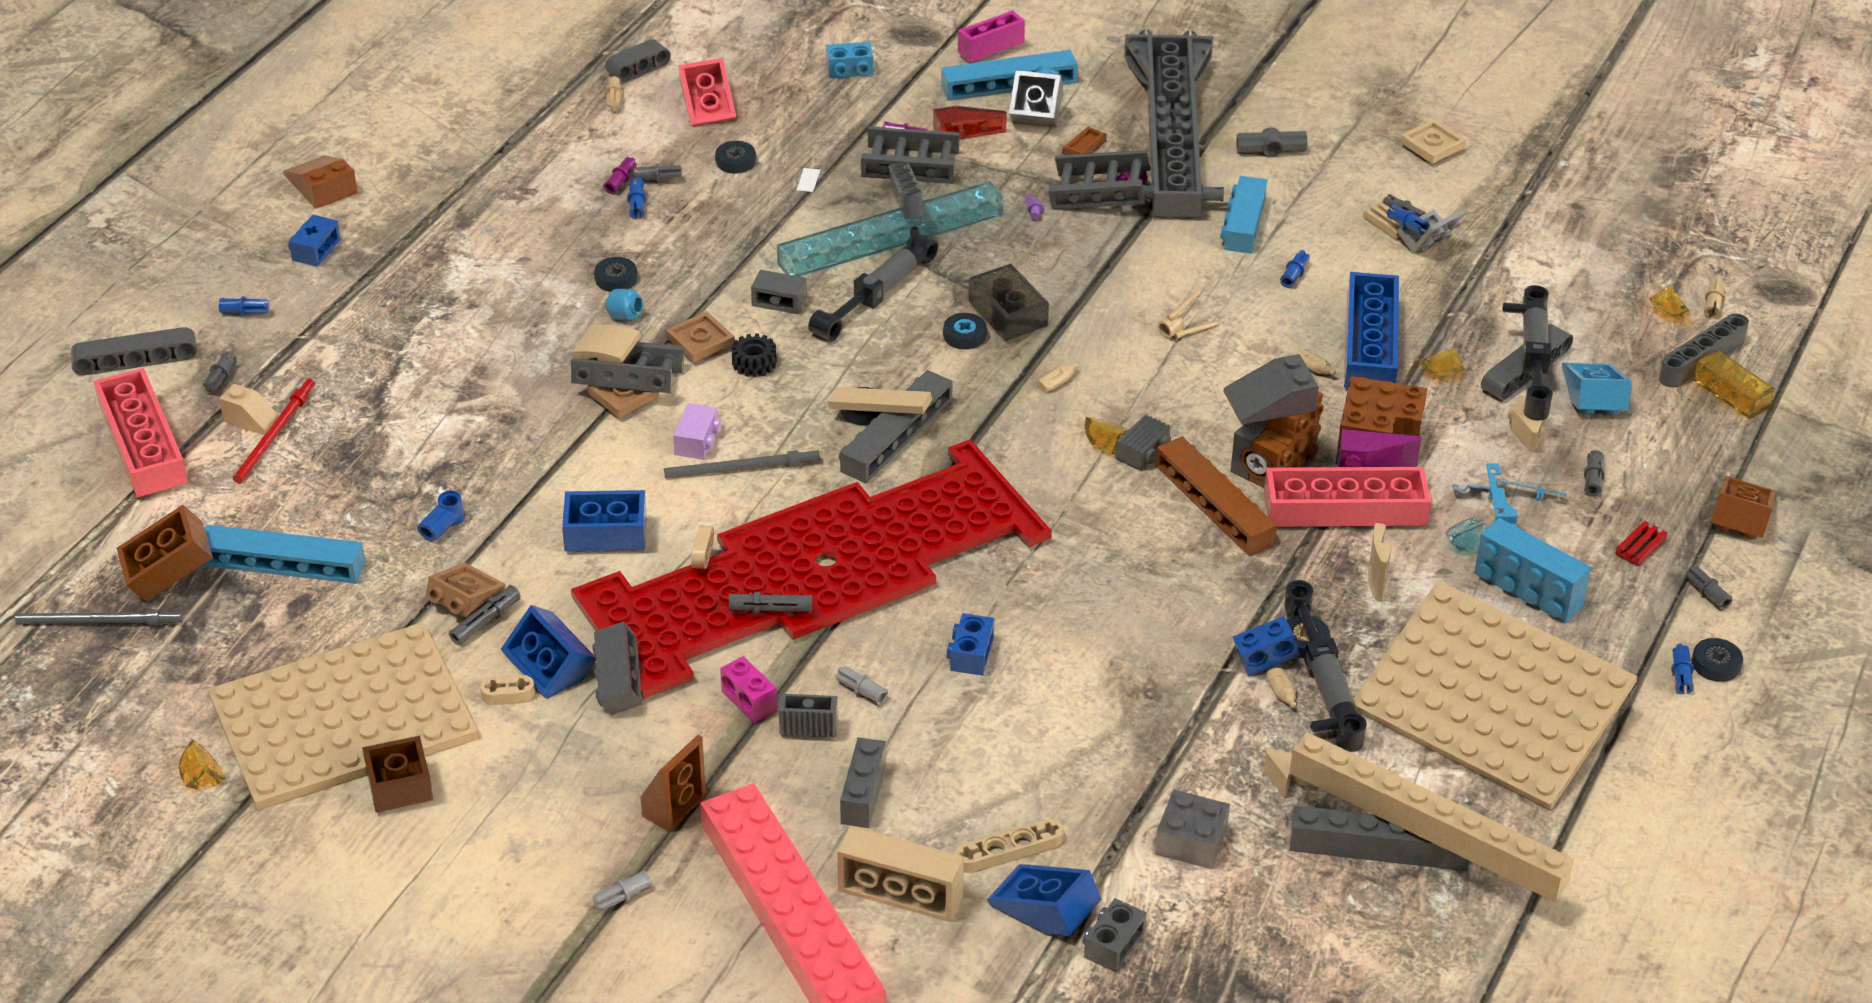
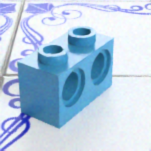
[826,42,873,78]

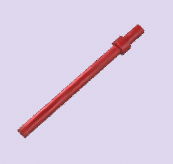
[233,378,315,484]

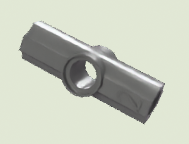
[1236,127,1308,157]

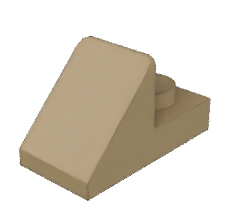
[1264,748,1319,797]

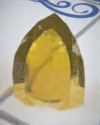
[1649,285,1691,319]
[1419,348,1465,377]
[1085,417,1129,455]
[179,739,226,789]

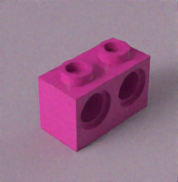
[720,656,777,724]

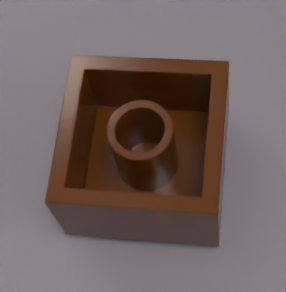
[362,735,433,813]

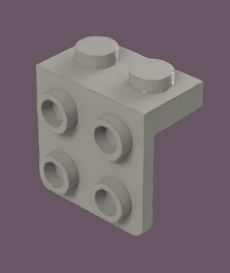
[1397,209,1466,254]

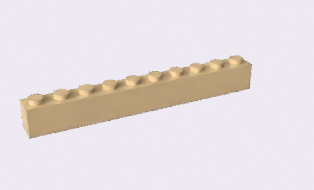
[1289,732,1574,902]

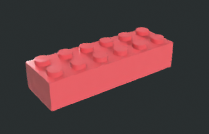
[93,368,188,498]
[1264,467,1431,527]

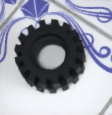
[731,333,777,377]

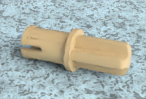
[605,77,623,110]
[1704,277,1725,319]

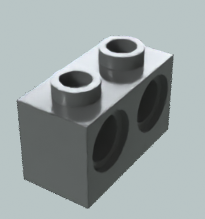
[1082,898,1147,973]

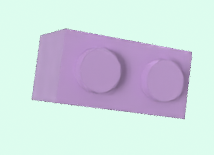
[673,403,722,460]

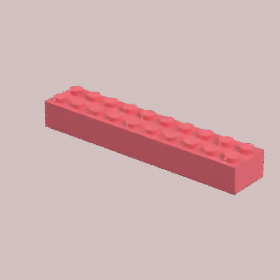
[700,783,886,1003]

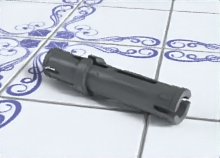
[449,585,521,645]
[729,592,812,614]

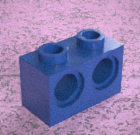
[946,613,995,676]
[1233,616,1300,677]

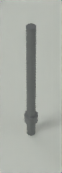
[664,450,820,478]
[15,609,183,626]

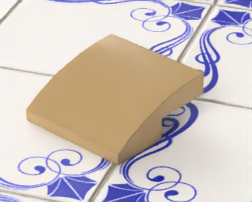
[572,325,641,363]
[1368,523,1392,602]

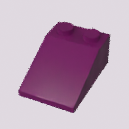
[1337,429,1421,467]

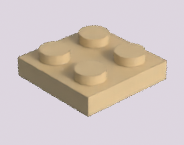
[1400,119,1466,164]

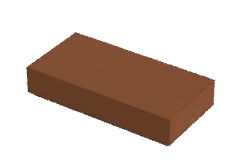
[1062,126,1107,155]

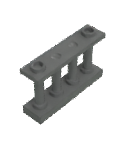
[861,126,960,184]
[1048,150,1151,209]
[571,342,684,394]

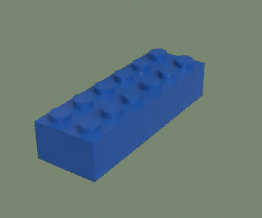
[1344,272,1399,388]

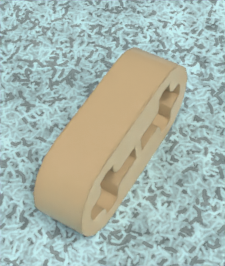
[691,525,714,569]
[480,675,535,705]

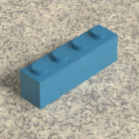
[1220,176,1268,254]

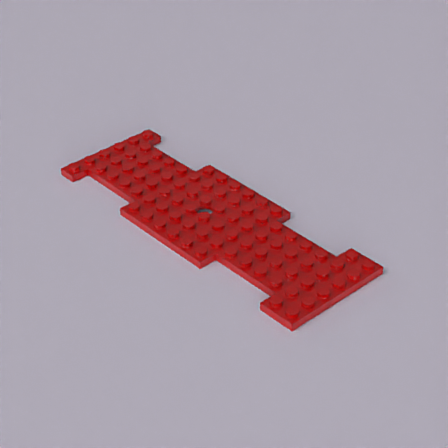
[571,439,1052,699]

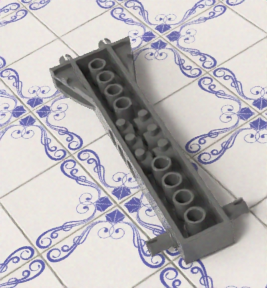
[1124,30,1224,218]

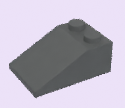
[1223,354,1319,425]

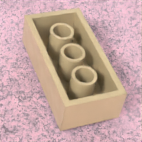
[837,826,964,922]

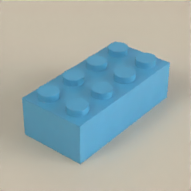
[1474,518,1591,623]

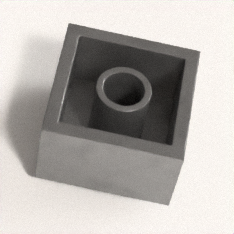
[1009,70,1063,127]
[1155,789,1230,869]

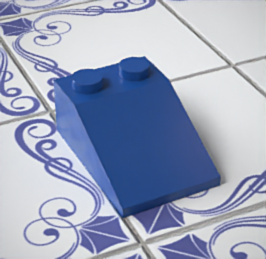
[987,864,1101,936]

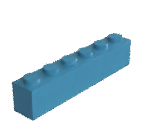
[941,50,1078,101]
[201,524,366,584]

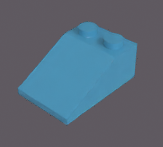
[1562,362,1631,414]

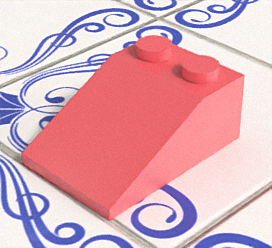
[679,58,736,126]

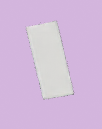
[797,168,820,192]

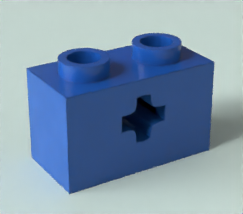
[288,214,341,267]

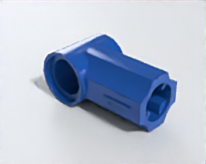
[417,490,465,542]

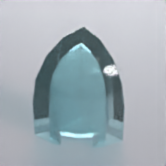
[1445,518,1487,553]

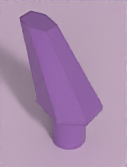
[1024,195,1045,220]

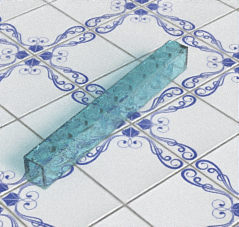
[777,181,1003,276]

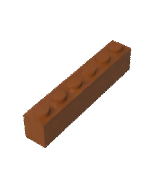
[1156,436,1277,556]

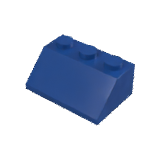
[501,605,596,698]

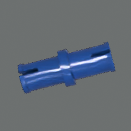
[627,177,646,219]
[1387,204,1430,236]

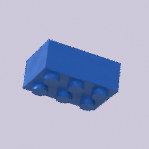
[562,490,647,551]

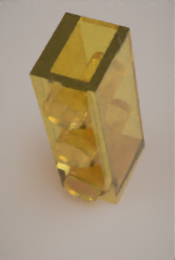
[1693,350,1775,419]

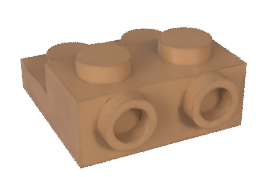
[426,563,506,618]

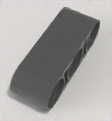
[605,39,671,82]

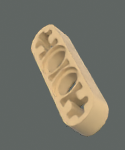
[955,819,1063,873]

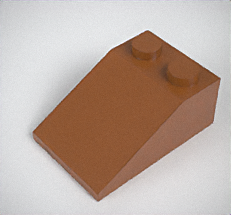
[283,155,358,209]
[1710,476,1776,539]
[640,735,706,832]

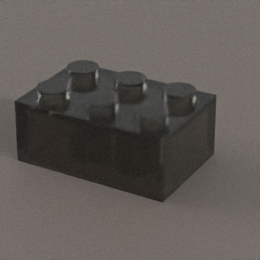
[968,263,1049,341]

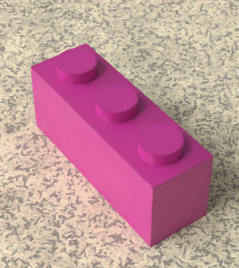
[958,10,1025,63]

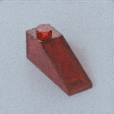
[933,106,1007,140]

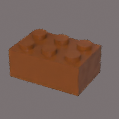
[117,505,213,601]

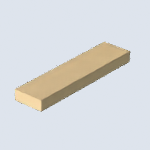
[827,387,932,414]

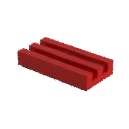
[1615,521,1668,566]

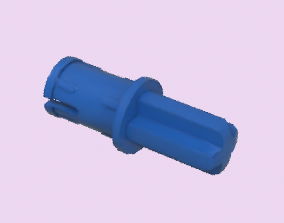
[1280,250,1310,288]
[218,296,270,316]
[1671,643,1694,694]

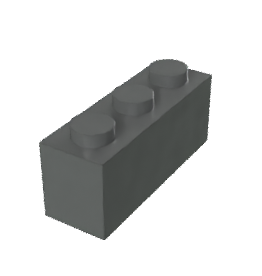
[592,622,642,715]
[840,737,886,828]

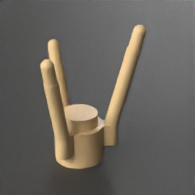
[1158,290,1219,339]

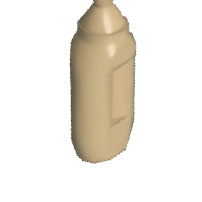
[1295,350,1336,376]
[1037,363,1078,392]
[1267,668,1297,708]

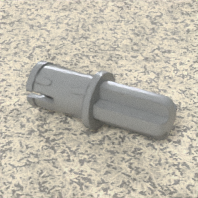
[836,666,888,705]
[592,870,652,911]

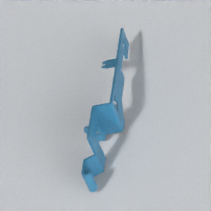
[1486,463,1518,527]
[1452,479,1567,501]

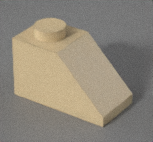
[219,384,279,435]
[1508,395,1547,452]

